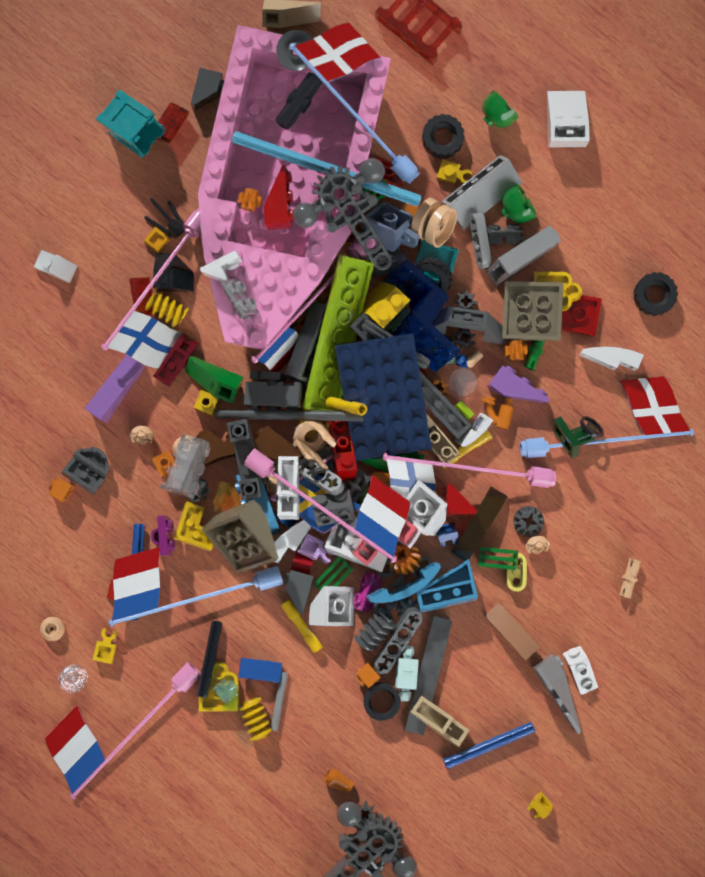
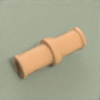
[619,558,641,599]

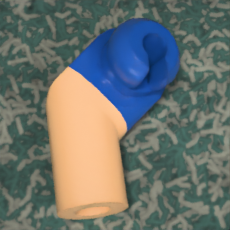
[455,350,483,368]

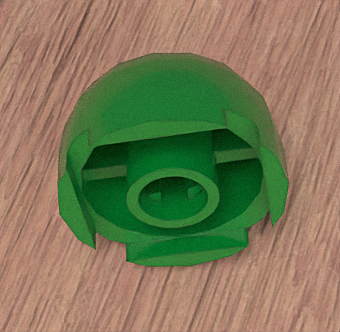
[482,90,519,128]
[502,184,537,224]

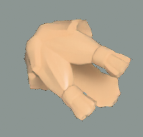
[293,420,336,469]

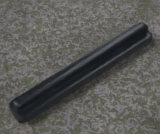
[197,621,222,698]

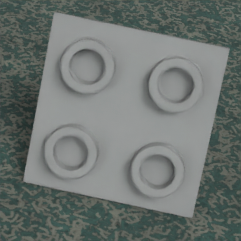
[220,279,259,321]

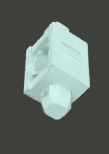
[395,646,418,701]

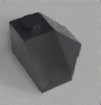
[153,253,194,292]

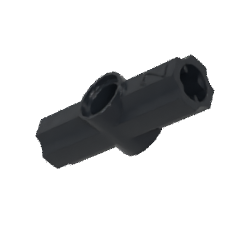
[275,72,323,131]

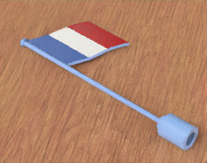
[109,547,283,627]

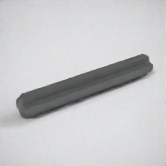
[361,320,430,369]

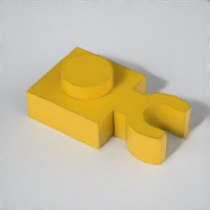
[437,159,472,185]
[92,628,117,664]

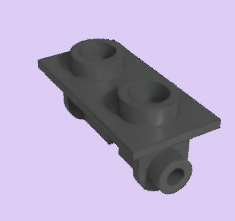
[486,224,524,245]

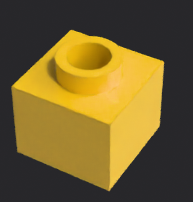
[194,390,220,416]

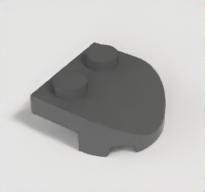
[61,447,109,495]

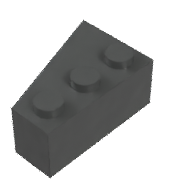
[244,382,306,410]

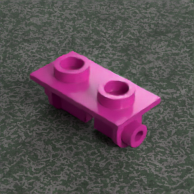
[354,571,382,613]

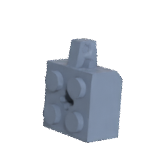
[361,201,420,252]

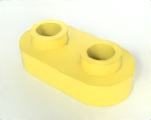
[506,553,527,592]

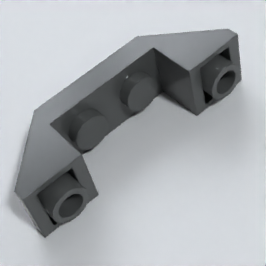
[426,306,503,344]
[227,419,262,500]

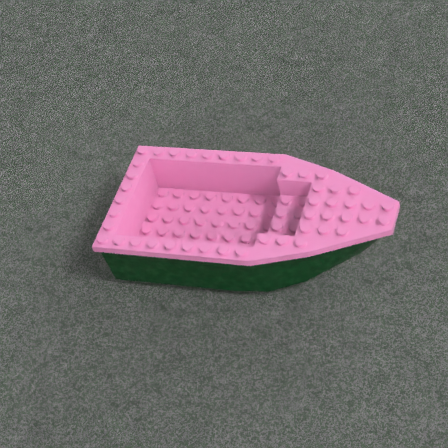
[198,25,391,350]

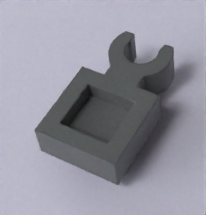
[250,371,286,383]

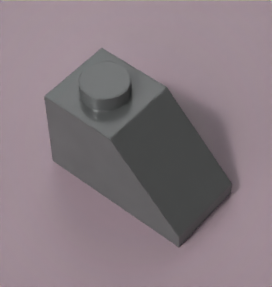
[191,68,225,110]
[283,570,314,614]

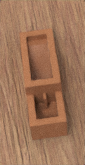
[484,603,540,661]

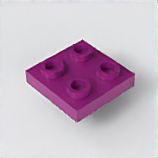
[151,515,175,556]

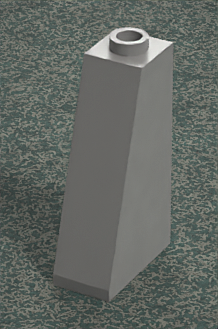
[486,225,561,287]

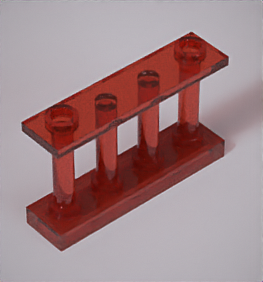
[375,0,463,65]

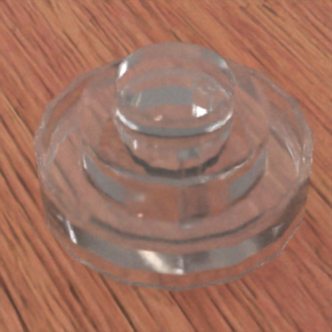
[449,368,477,397]
[58,665,88,693]

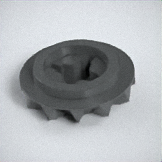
[513,506,544,537]

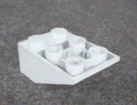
[547,91,589,147]
[325,517,388,572]

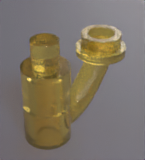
[213,481,241,513]

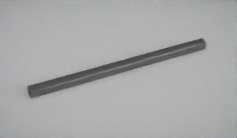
[215,409,365,421]

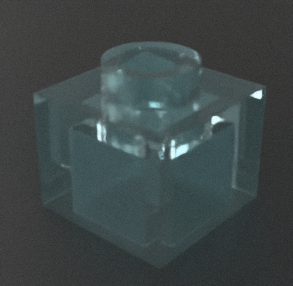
[213,678,239,704]

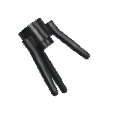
[144,198,185,239]

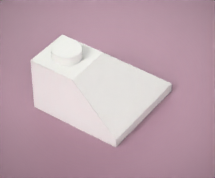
[406,480,447,536]
[309,586,354,626]

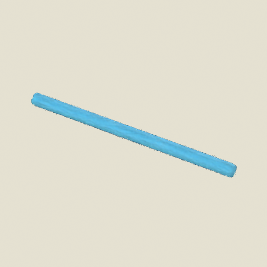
[232,132,421,206]

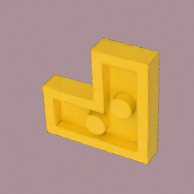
[174,501,213,551]

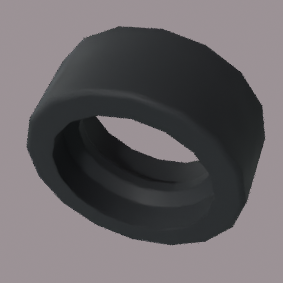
[364,683,400,721]

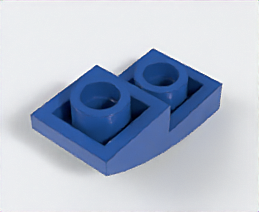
[238,658,282,683]

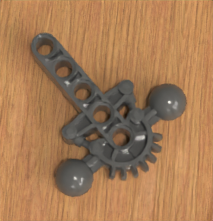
[292,158,391,270]
[323,802,417,877]

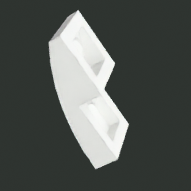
[454,412,493,447]

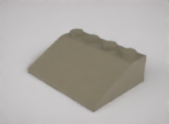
[201,500,278,573]

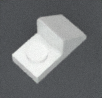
[34,250,78,283]
[200,250,243,281]

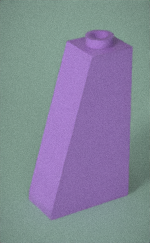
[85,355,146,423]

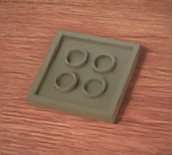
[502,281,564,341]

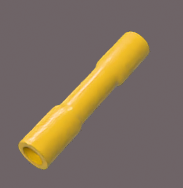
[326,397,367,415]
[438,430,492,469]
[281,599,323,653]

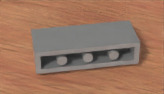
[441,155,523,229]

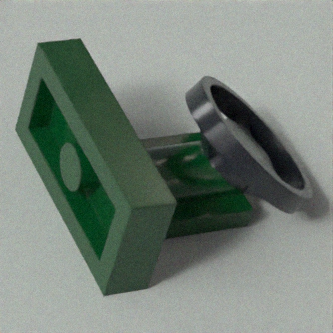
[553,416,604,459]

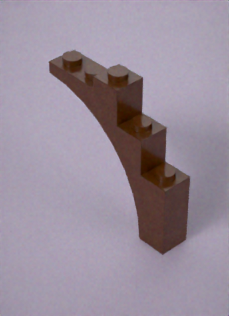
[177,425,304,485]

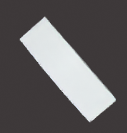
[579,347,644,371]
[277,456,299,519]
[274,520,311,564]

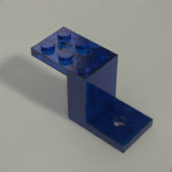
[382,258,461,373]

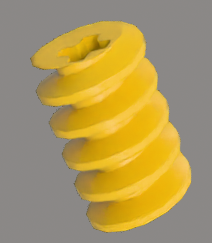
[145,289,189,327]
[239,697,272,742]

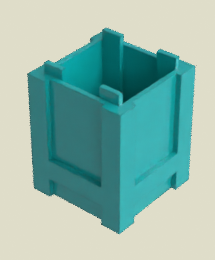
[96,89,165,158]

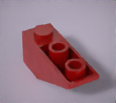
[264,165,294,230]
[328,421,357,480]

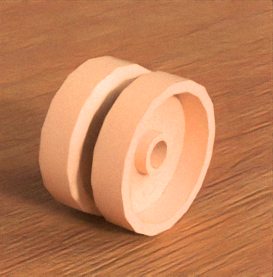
[411,198,457,247]

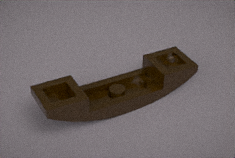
[451,486,508,561]

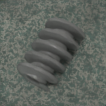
[354,607,396,651]

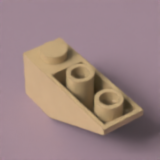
[262,0,321,28]
[426,413,460,463]

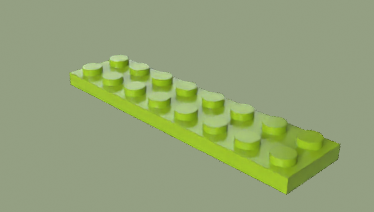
[302,255,374,411]

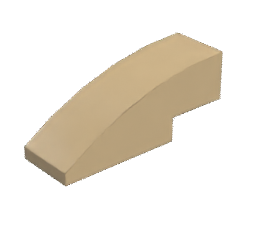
[411,696,470,748]

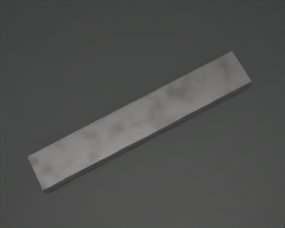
[405,616,452,735]

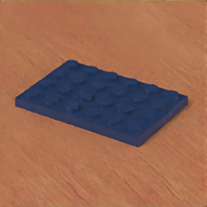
[335,333,432,461]

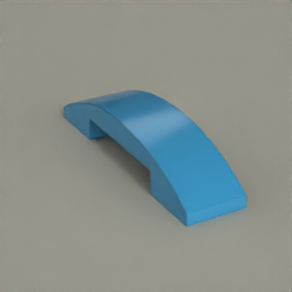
[366,562,441,603]

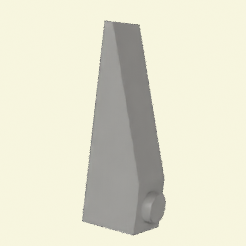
[532,654,581,734]

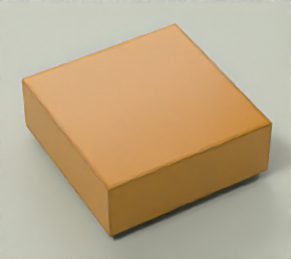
[143,227,171,253]

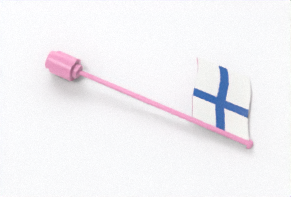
[101,209,202,368]
[383,453,556,498]

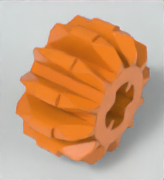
[389,544,422,576]

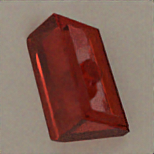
[157,102,189,143]
[129,277,156,316]

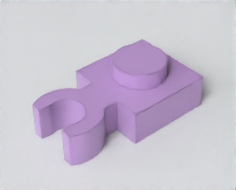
[298,534,333,564]

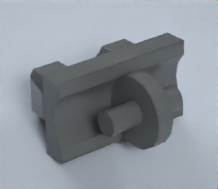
[344,468,371,503]

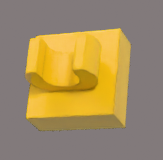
[527,791,554,819]

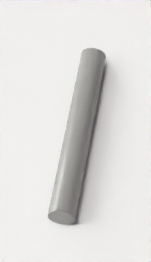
[271,672,288,731]

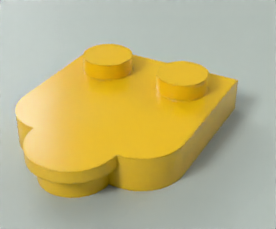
[534,272,582,311]
[199,662,239,712]

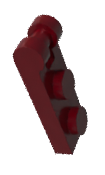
[153,333,199,388]

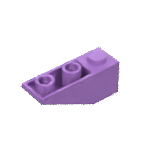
[488,365,550,404]

